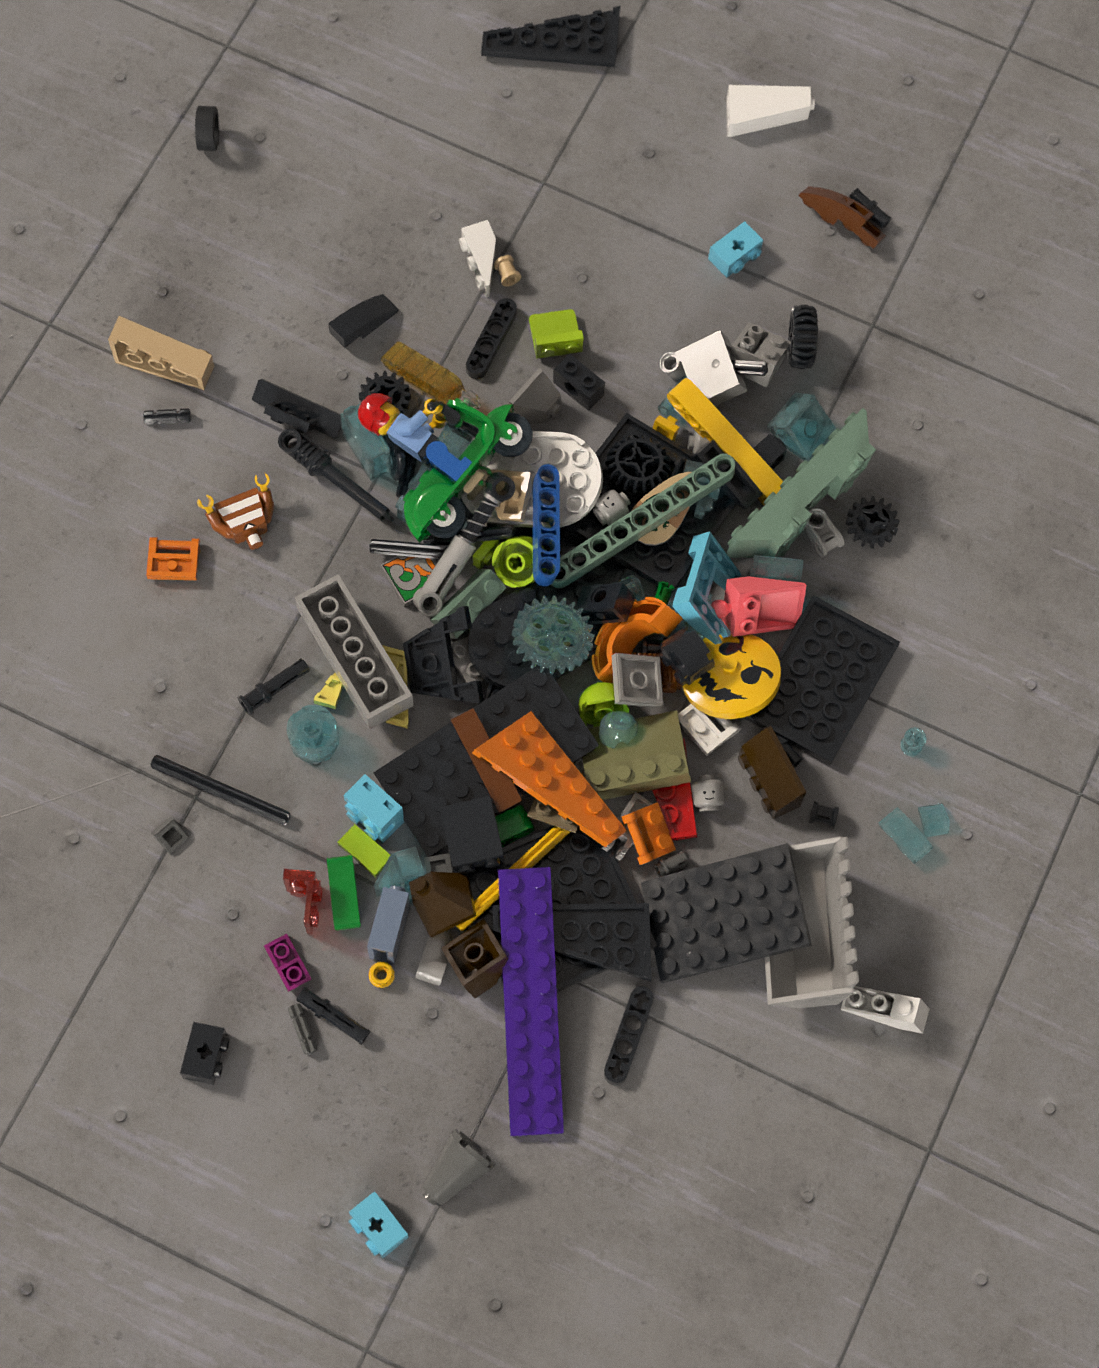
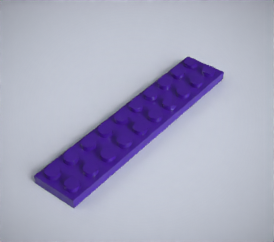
[498,867,564,1136]

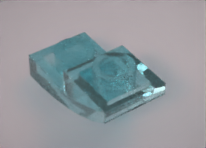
[878,807,933,864]

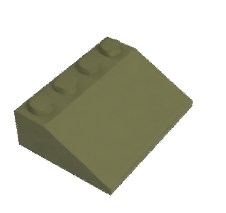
[583,710,691,800]

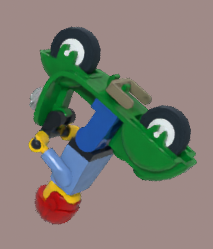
[358,390,533,543]

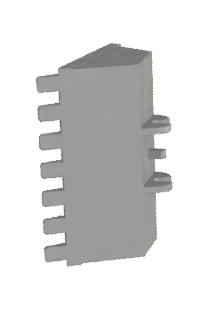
[765,836,859,1009]

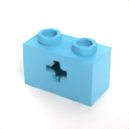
[708,221,763,278]
[348,1191,409,1258]

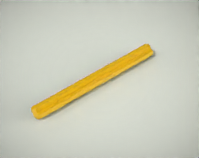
[456,826,571,931]

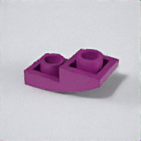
[264,933,311,992]

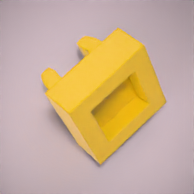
[652,415,680,441]

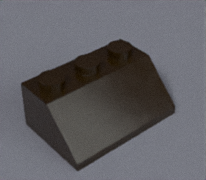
[738,726,806,819]

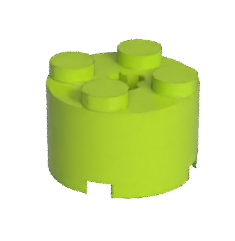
[492,536,546,588]

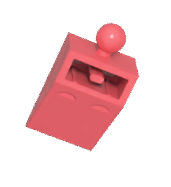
[711,576,807,637]

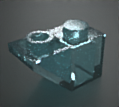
[374,846,425,897]

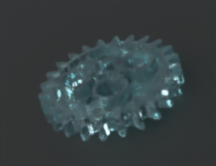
[512,595,594,675]

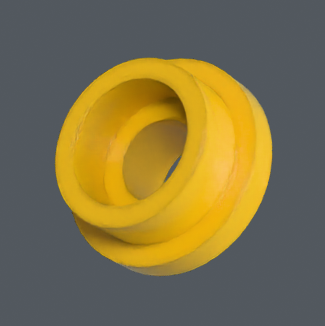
[369,962,395,988]

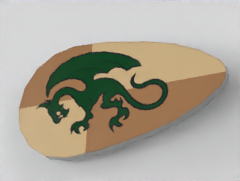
[632,472,691,546]

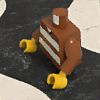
[197,473,274,550]

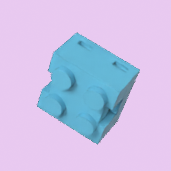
[343,774,404,843]

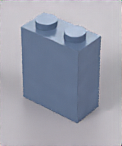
[367,885,410,965]

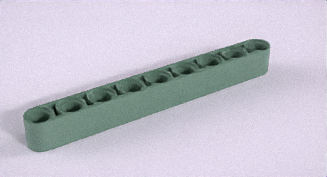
[547,454,735,588]

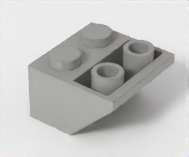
[731,322,791,388]

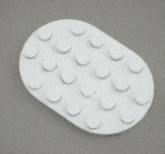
[461,431,603,528]

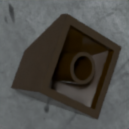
[409,871,476,937]
[441,919,508,999]

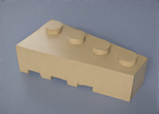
[108,316,214,390]

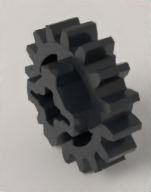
[359,371,411,414]
[845,496,900,549]

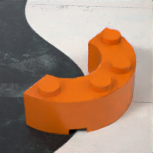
[592,597,683,684]

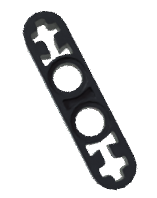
[466,298,517,379]
[604,986,654,1085]

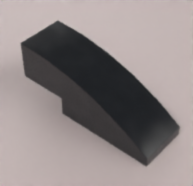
[328,294,399,348]
[690,440,763,510]

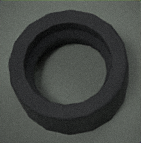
[195,106,219,151]

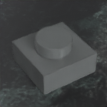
[424,853,453,874]

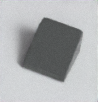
[151,817,190,855]

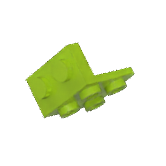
[529,309,584,359]

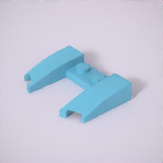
[672,531,741,644]

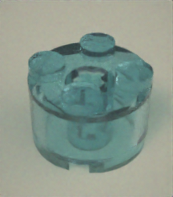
[287,705,339,762]

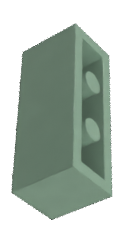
[429,569,507,639]

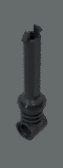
[278,429,394,523]

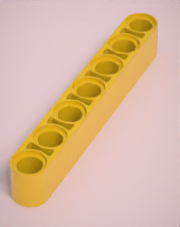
[667,378,783,505]

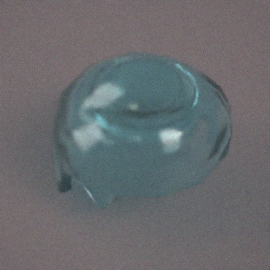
[599,711,638,748]

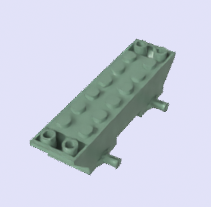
[726,408,876,564]

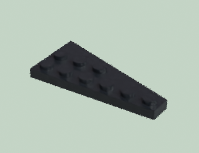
[481,6,620,67]

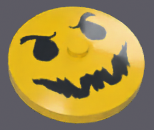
[682,634,781,719]

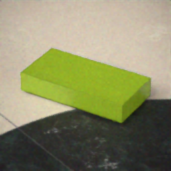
[337,824,393,877]

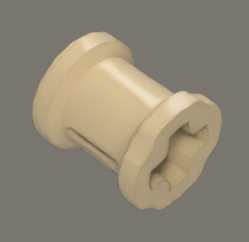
[493,255,521,287]

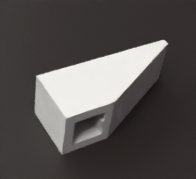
[459,220,496,298]
[841,986,930,1034]

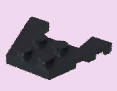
[403,606,484,704]

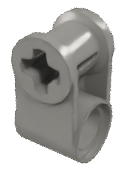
[804,508,844,557]

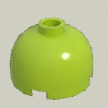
[579,682,629,727]

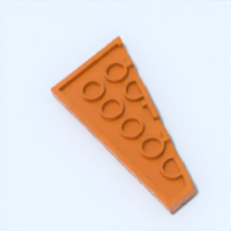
[472,711,627,847]

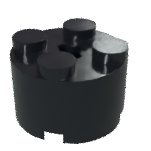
[659,626,715,686]

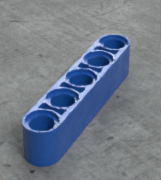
[533,464,560,586]

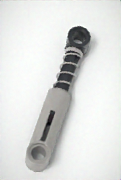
[413,472,515,617]

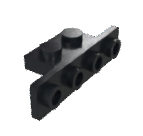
[252,379,345,438]

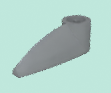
[415,930,450,986]

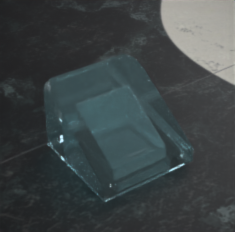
[918,803,950,837]

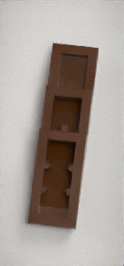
[451,708,522,812]

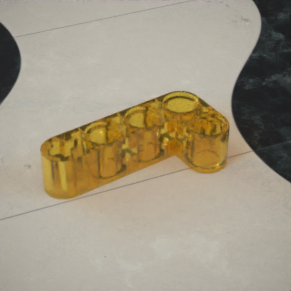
[381,341,469,405]

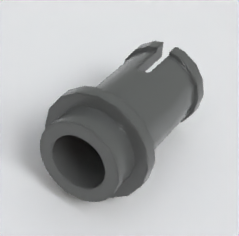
[654,851,689,877]

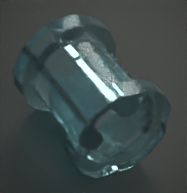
[900,727,927,757]

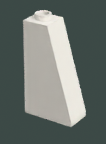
[727,85,815,137]

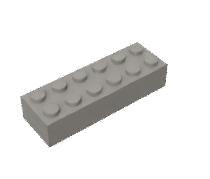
[294,574,414,730]

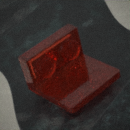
[283,869,323,934]

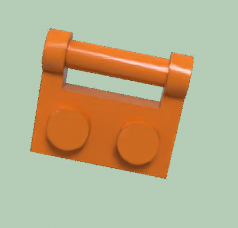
[146,537,200,581]
[621,802,676,865]

